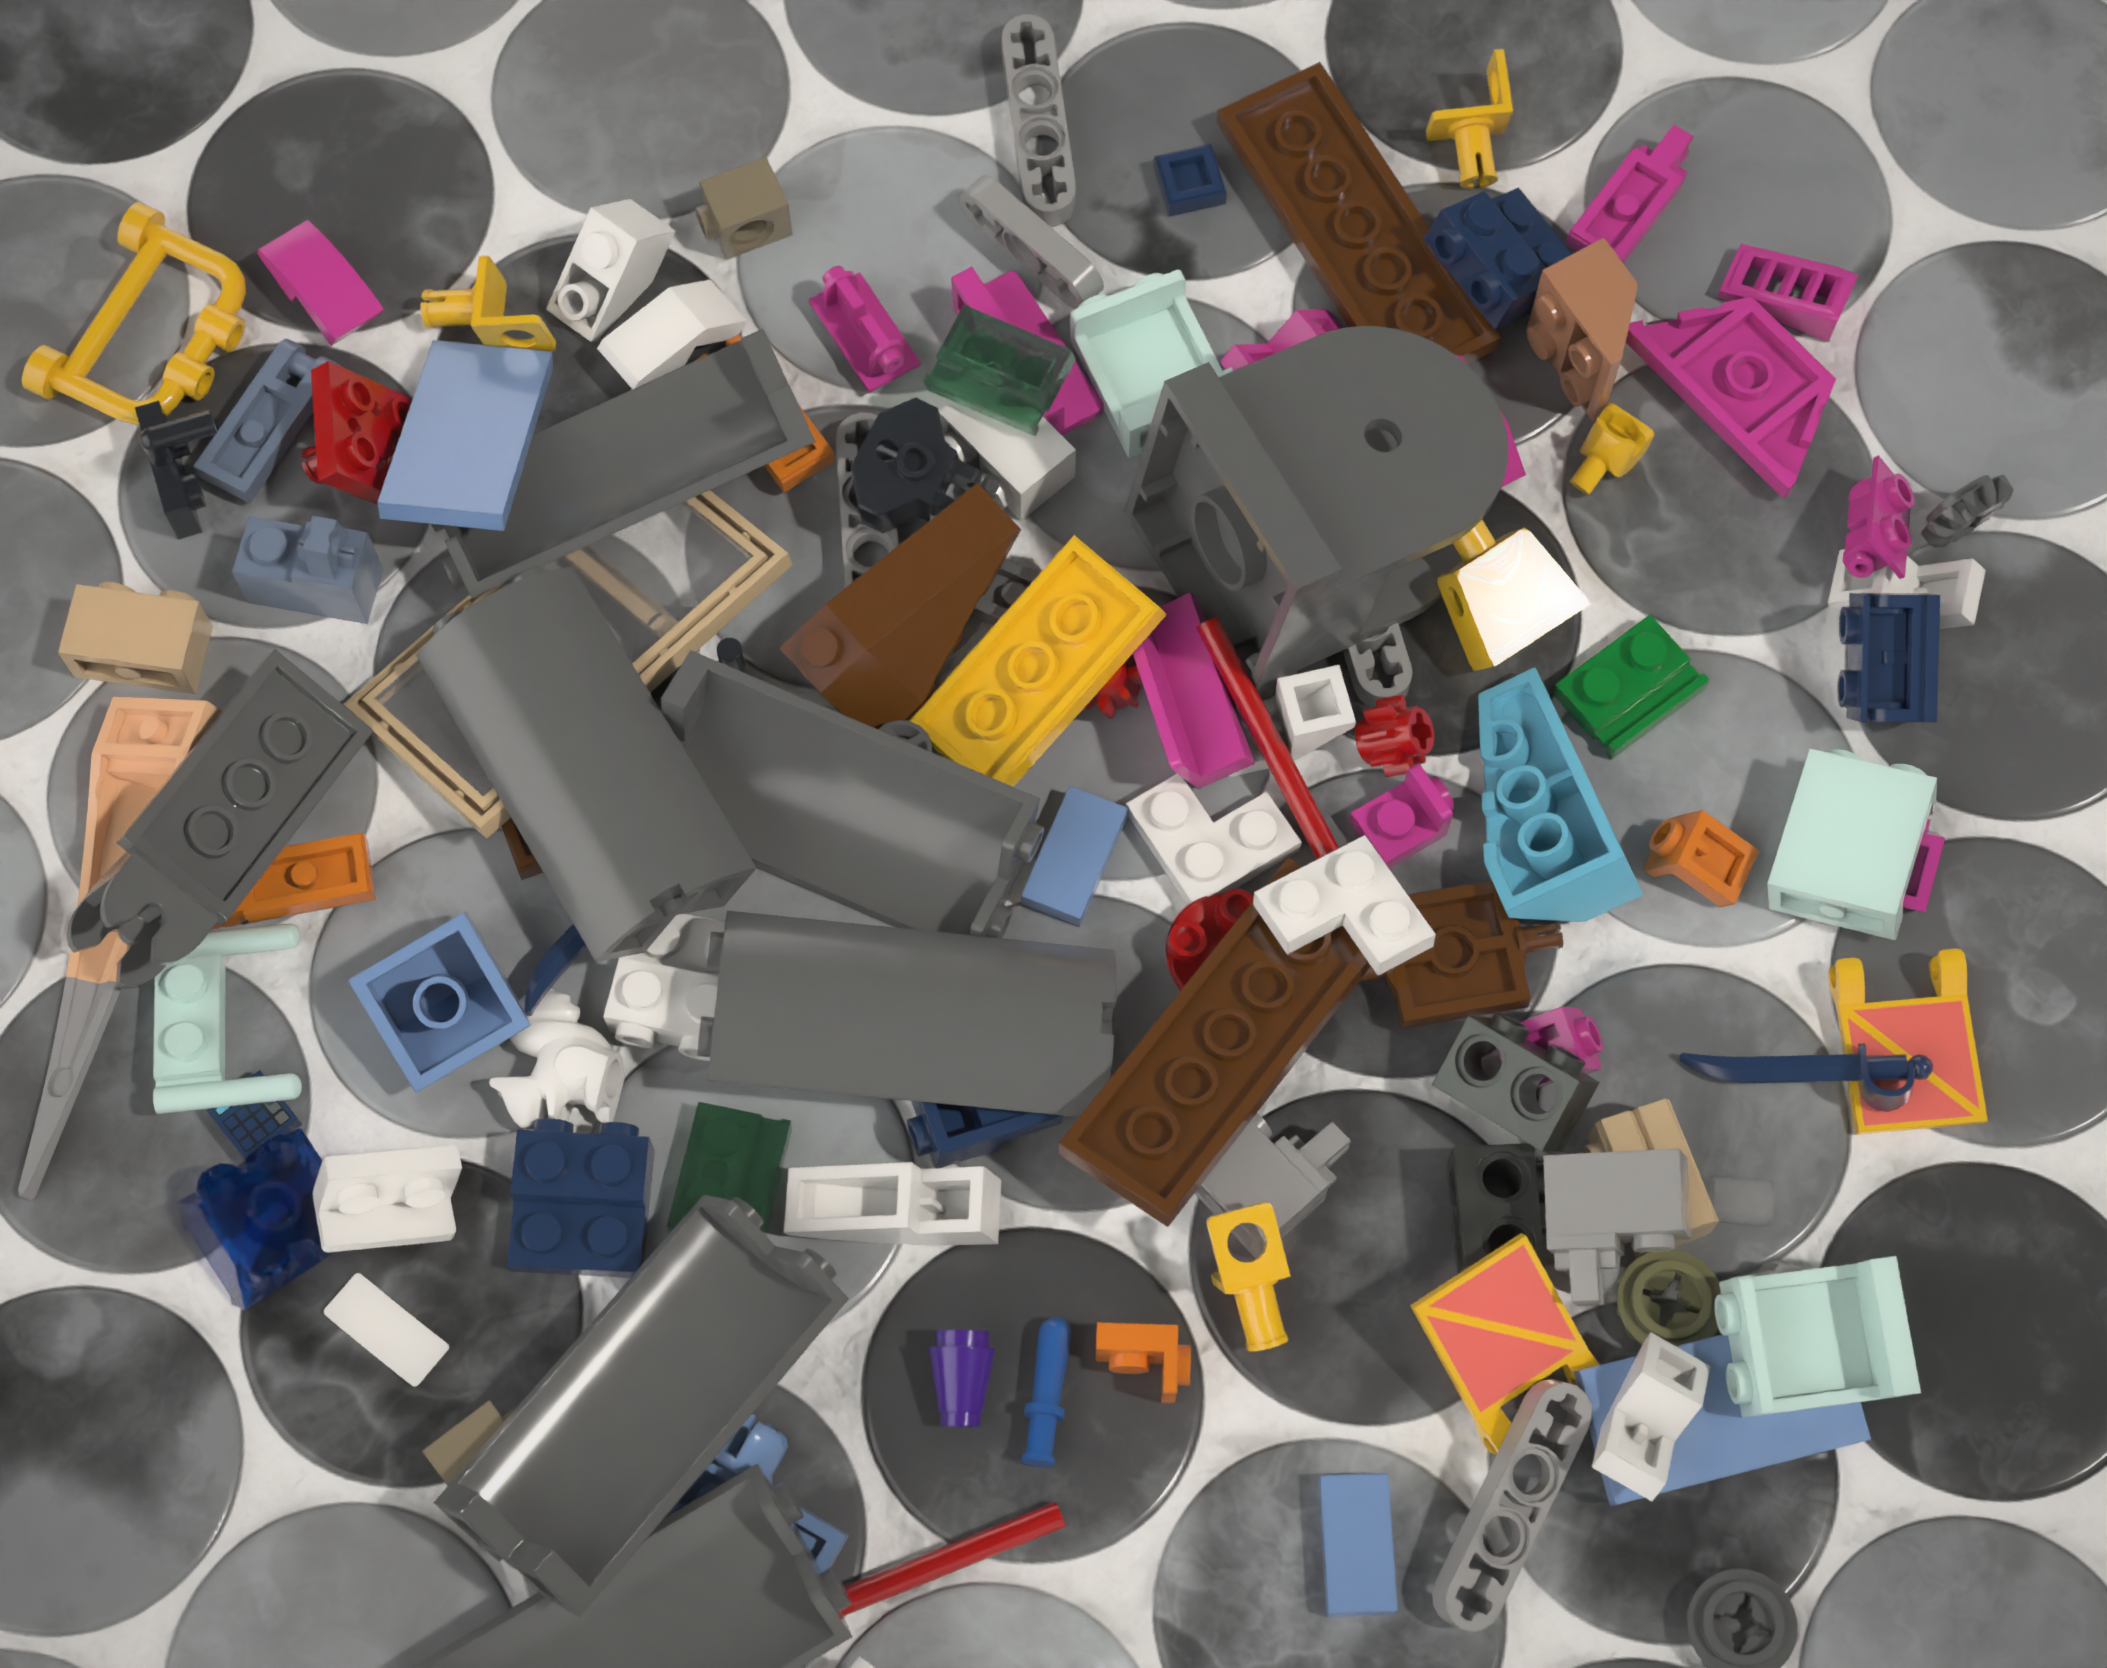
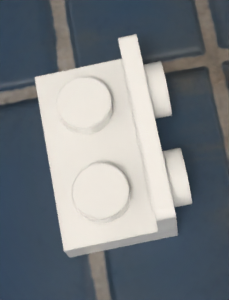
[312,1144,462,1253]

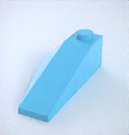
[1478,667,1643,922]

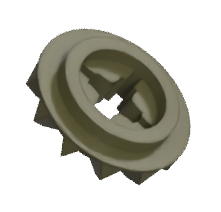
[1616,1249,1721,1346]

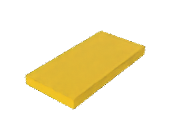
[909,535,1166,787]

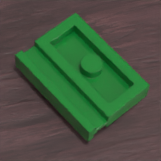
[1552,614,1710,760]

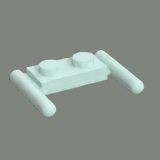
[153,923,302,1114]

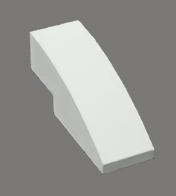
[784,1162,1001,1245]

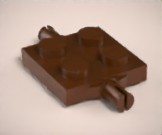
[1359,881,1563,1029]

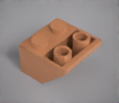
[1527,238,1638,422]

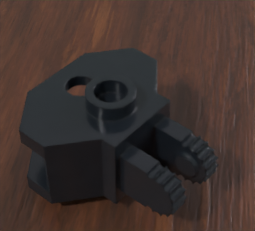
[851,397,1000,533]

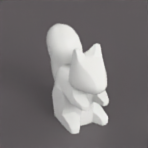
[489,989,625,1130]

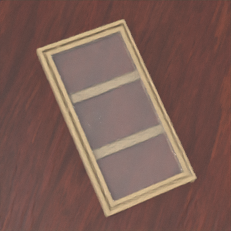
[343,490,793,839]

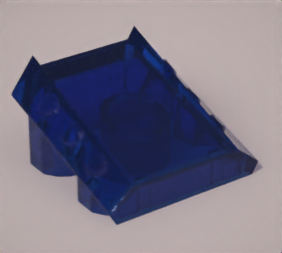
[177,1128,336,1310]

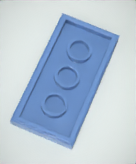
[377,340,553,531]
[1574,1335,1871,1505]

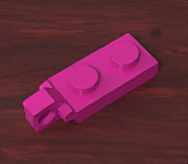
[1566,124,1694,264]

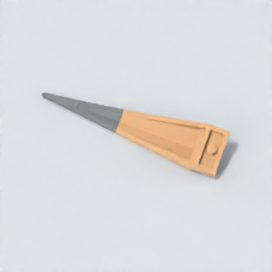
[18,697,222,1202]

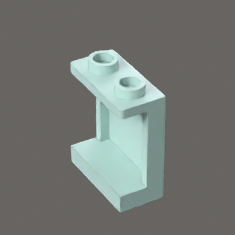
[1070,270,1233,459]
[1767,749,1937,940]
[1715,1256,1921,1418]

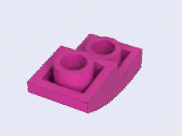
[257,220,384,346]

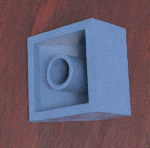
[348,911,531,1093]

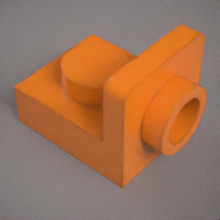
[1643,810,1759,907]
[1095,1322,1191,1403]

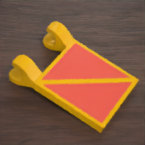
[1827,948,1988,1135]
[1410,1233,1600,1455]

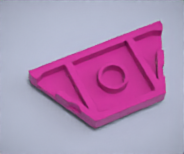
[1625,296,1836,499]

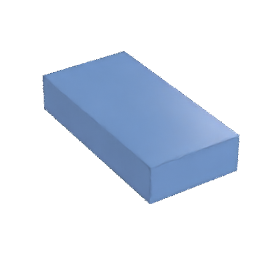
[1021,785,1128,927]
[1318,1473,1398,1617]

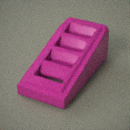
[1717,244,1858,342]

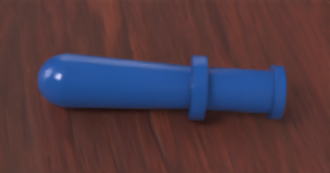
[1021,1317,1072,1468]

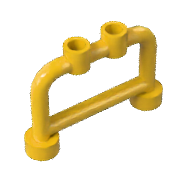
[22,202,246,425]

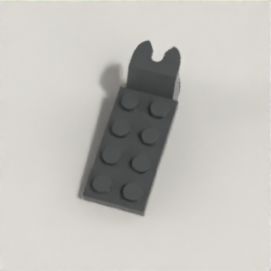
[67,649,373,989]

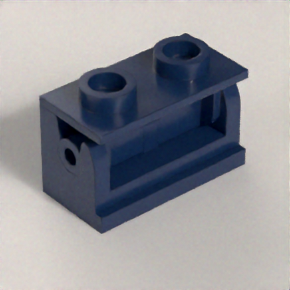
[1837,593,1940,722]

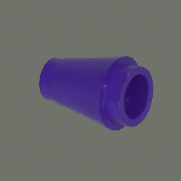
[928,1330,995,1427]

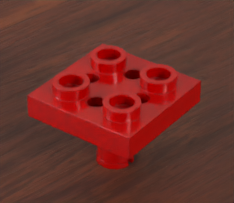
[301,361,413,505]

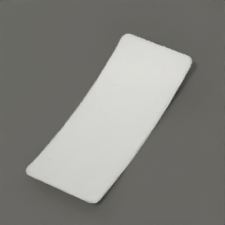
[324,1273,449,1387]

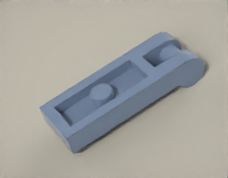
[193,339,340,504]

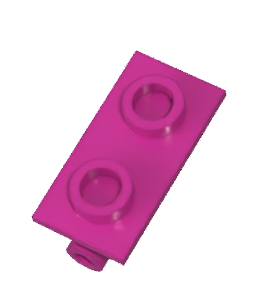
[808,265,921,394]
[1843,455,1914,579]

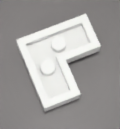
[1126,774,1302,905]
[1253,835,1436,976]

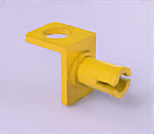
[1426,49,1513,189]
[421,256,556,352]
[1206,1202,1291,1352]

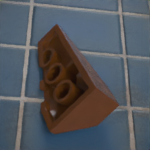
[779,483,1021,729]

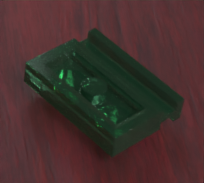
[923,305,1076,436]
[666,1101,793,1235]

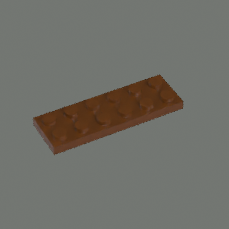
[1217,62,1501,364]
[1058,857,1371,1227]

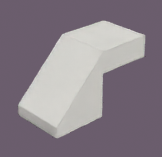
[597,280,747,389]
[1828,549,1986,629]
[1228,665,1356,778]
[1592,1333,1710,1501]

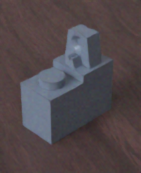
[232,516,383,624]

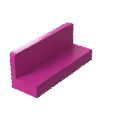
[951,267,1104,435]
[1133,593,1255,789]

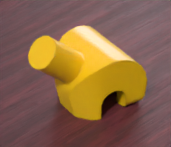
[1569,403,1654,495]

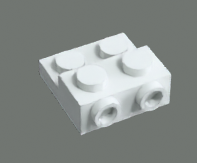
[603,914,725,1061]

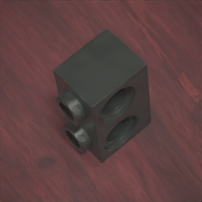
[1432,1012,1600,1151]
[1447,1143,1555,1274]

